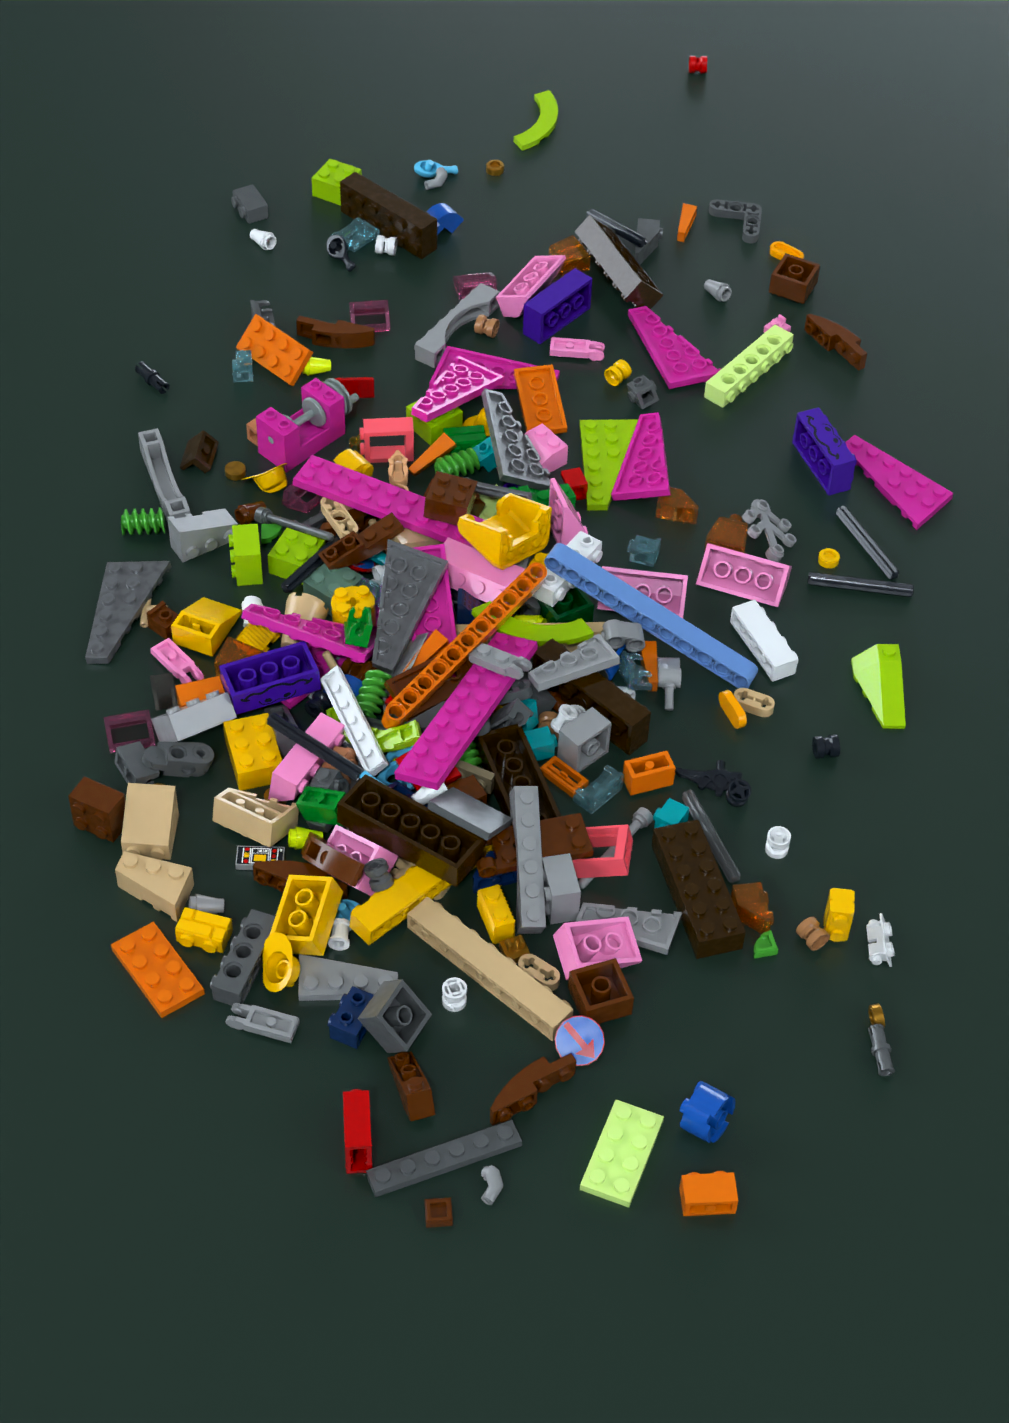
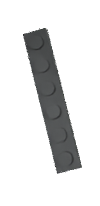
[366,1120,522,1197]

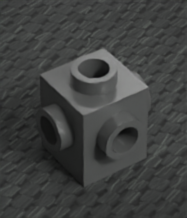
[627,375,659,409]

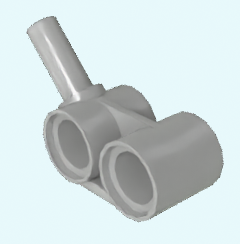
[582,619,645,652]
[657,657,681,711]

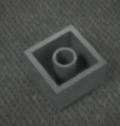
[357,979,432,1053]

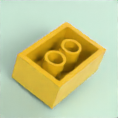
[223,713,282,791]
[269,875,343,956]

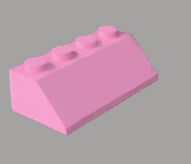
[496,255,566,318]
[444,537,525,605]
[696,543,792,607]
[597,566,688,618]
[268,713,345,802]

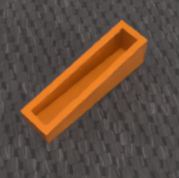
[677,203,697,242]
[408,433,457,477]
[403,629,449,672]
[638,641,658,692]

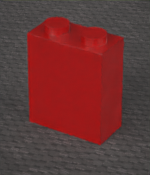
[343,1089,372,1174]

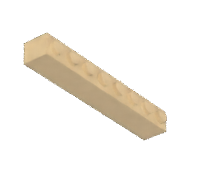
[407,896,573,1041]

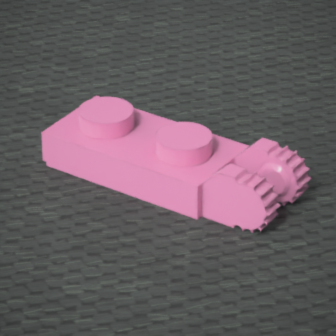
[550,337,605,361]
[150,638,204,684]

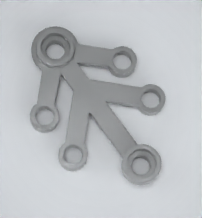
[742,499,797,562]

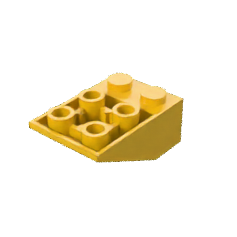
[171,597,242,657]

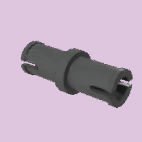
[868,1024,895,1076]

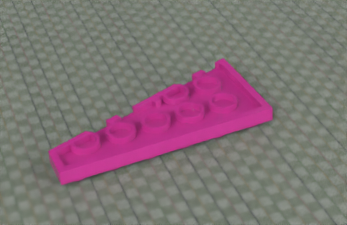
[628,306,721,389]
[429,346,560,389]
[411,356,504,422]
[611,412,671,501]
[846,435,954,530]
[241,604,376,663]

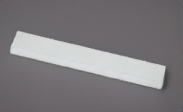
[320,665,389,777]

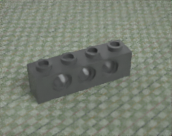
[210,909,275,1006]

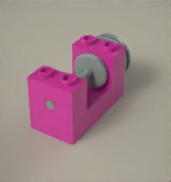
[256,378,359,473]

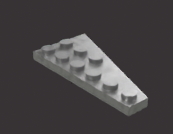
[481,388,550,490]
[372,539,448,674]
[85,561,172,664]

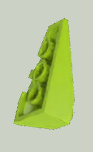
[851,644,906,729]

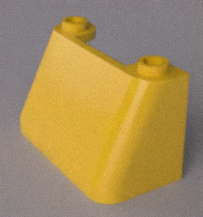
[457,493,552,570]

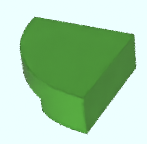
[261,524,283,544]
[753,930,778,959]

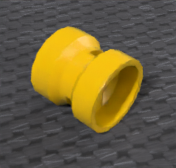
[604,359,632,386]

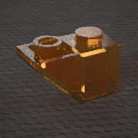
[655,487,699,524]
[731,882,774,934]

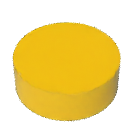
[818,548,840,569]

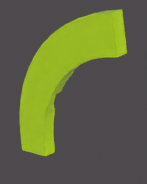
[513,90,558,151]
[472,601,594,646]
[326,707,422,752]

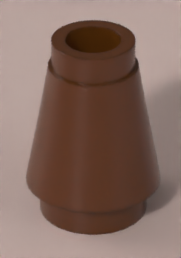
[234,501,266,525]

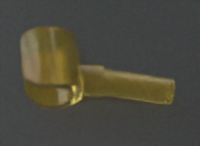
[349,432,361,451]

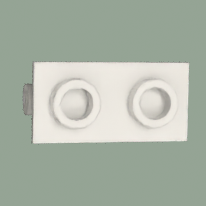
[866,913,895,967]

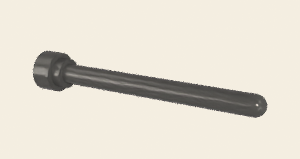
[254,506,334,541]

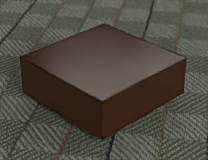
[424,1198,453,1228]

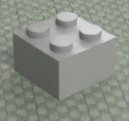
[557,707,611,773]
[542,853,581,925]

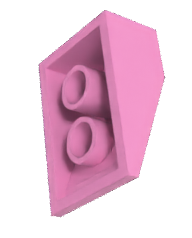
[496,423,568,473]
[549,478,588,545]
[327,825,398,896]
[553,916,642,980]

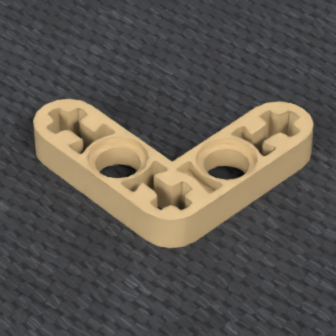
[321,497,359,539]

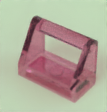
[453,272,497,300]
[349,300,390,332]
[282,483,323,513]
[103,710,156,754]

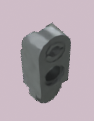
[142,742,214,778]

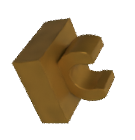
[499,935,530,963]

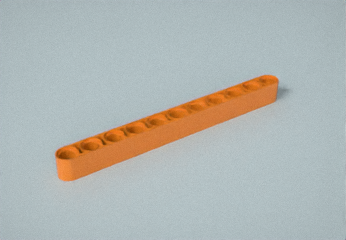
[381,562,547,729]

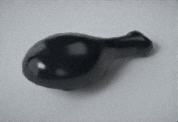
[326,234,356,272]

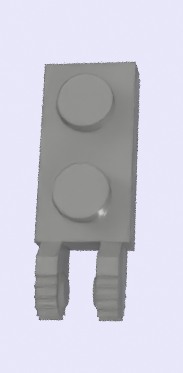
[469,643,532,680]
[226,1003,300,1043]

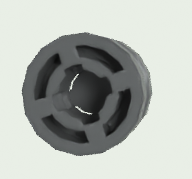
[363,858,394,892]

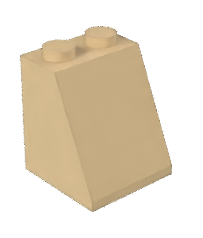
[121,783,179,860]

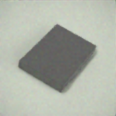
[427,787,513,841]

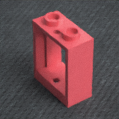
[360,417,414,463]
[572,824,633,878]

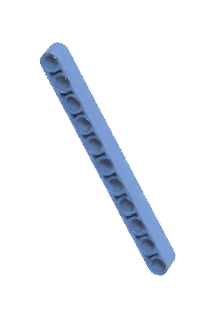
[544,543,758,689]

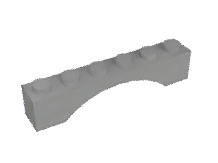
[414,283,500,368]
[138,428,191,522]
[509,786,546,934]

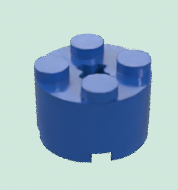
[680,1081,735,1143]

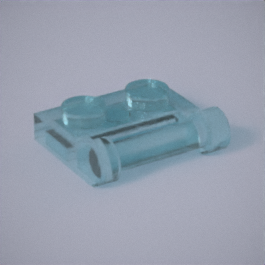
[330,217,380,252]

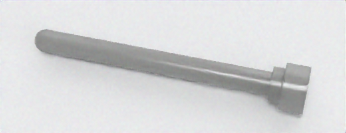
[578,807,653,889]

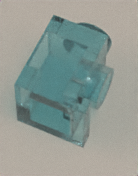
[232,350,253,382]
[627,535,661,567]

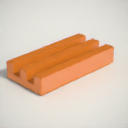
[540,756,589,798]

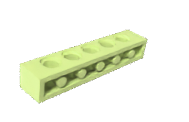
[704,325,794,408]

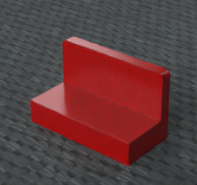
[334,377,374,398]

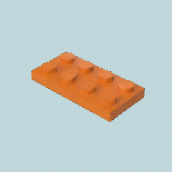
[236,314,314,386]
[514,364,568,434]
[111,921,205,1018]

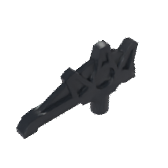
[675,760,743,797]

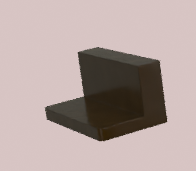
[180,430,219,473]

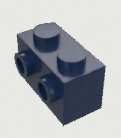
[327,986,374,1049]

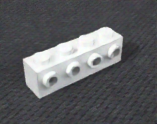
[532,531,603,607]
[730,600,798,682]

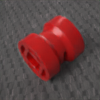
[689,56,707,73]

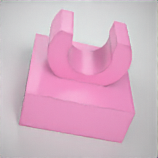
[763,314,791,333]

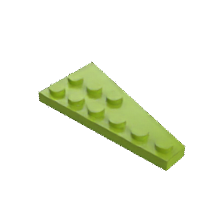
[579,419,638,510]

